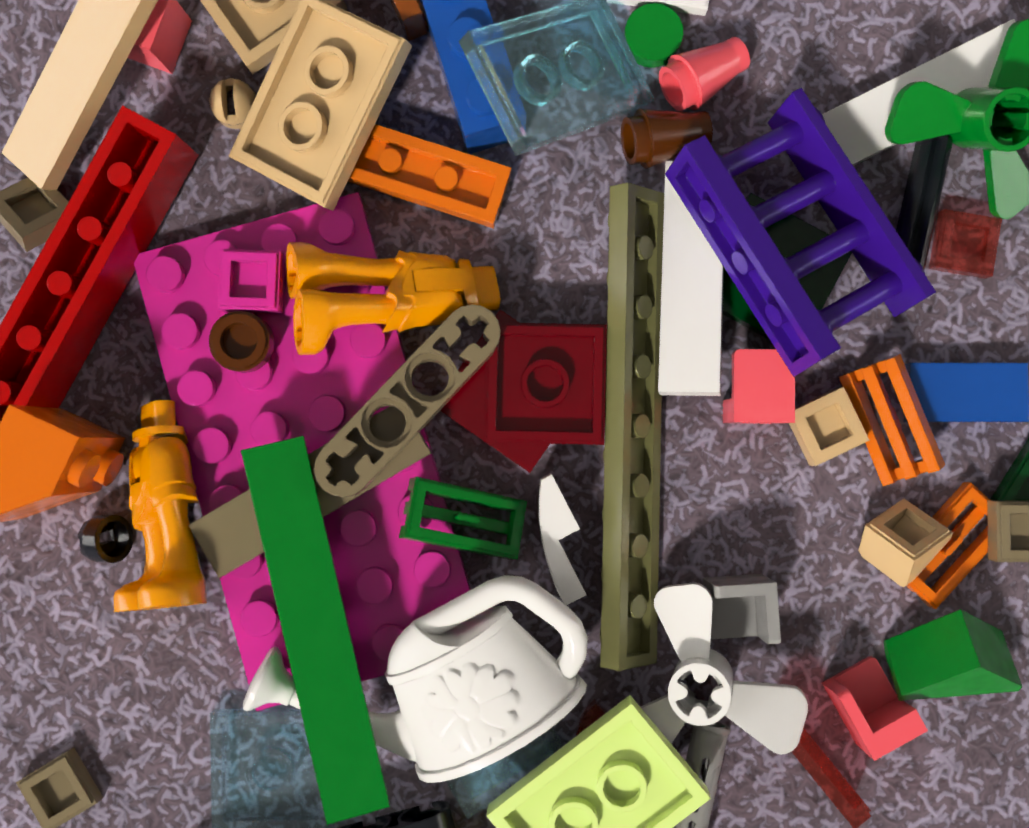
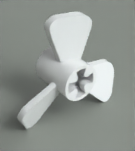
[641,582,808,754]

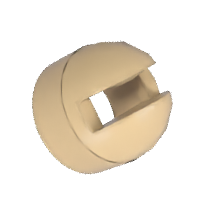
[209,78,256,129]

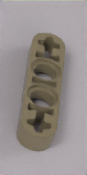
[314,304,501,498]

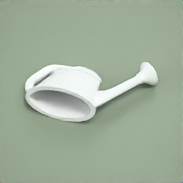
[243,575,588,783]

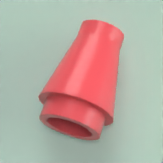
[659,37,750,111]

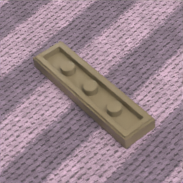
[188,406,432,578]

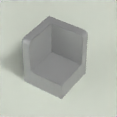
[703,574,781,644]

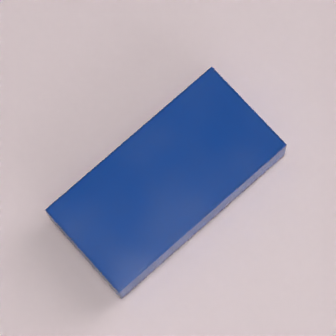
[903,363,1029,422]

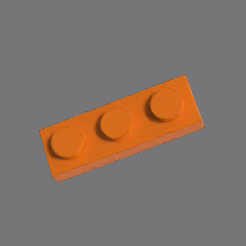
[348,124,512,229]

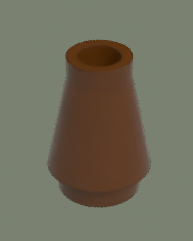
[621,109,713,169]

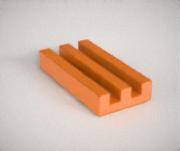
[839,354,945,486]
[907,482,990,610]

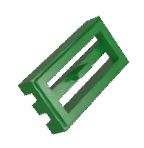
[399,477,527,560]

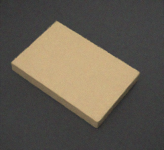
[229,0,412,211]

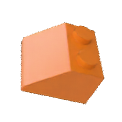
[0,404,125,522]

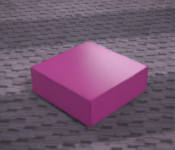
[218,248,285,314]

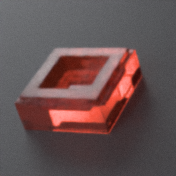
[929,209,1002,279]

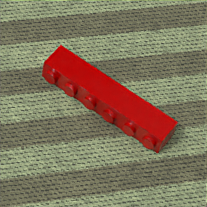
[0,105,199,422]

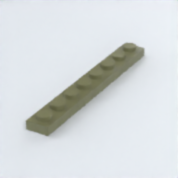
[600,182,664,671]

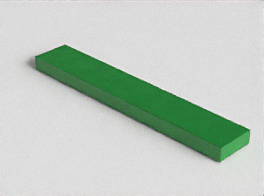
[241,436,390,825]

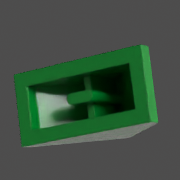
[884,609,1023,701]

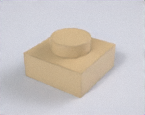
[789,387,870,466]

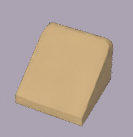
[859,498,953,587]

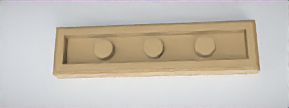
[2,0,158,190]

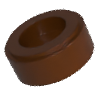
[209,311,274,373]

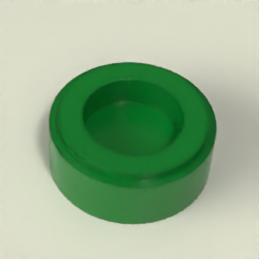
[623,3,683,68]

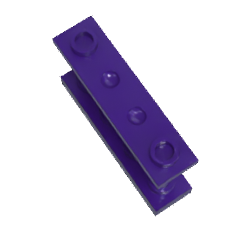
[665,88,936,377]

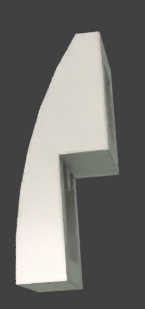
[538,473,586,605]

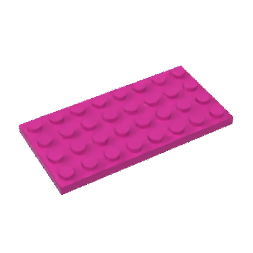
[134,192,471,711]

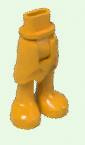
[286,242,500,355]
[113,400,207,612]

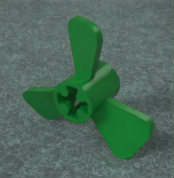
[885,19,1029,219]

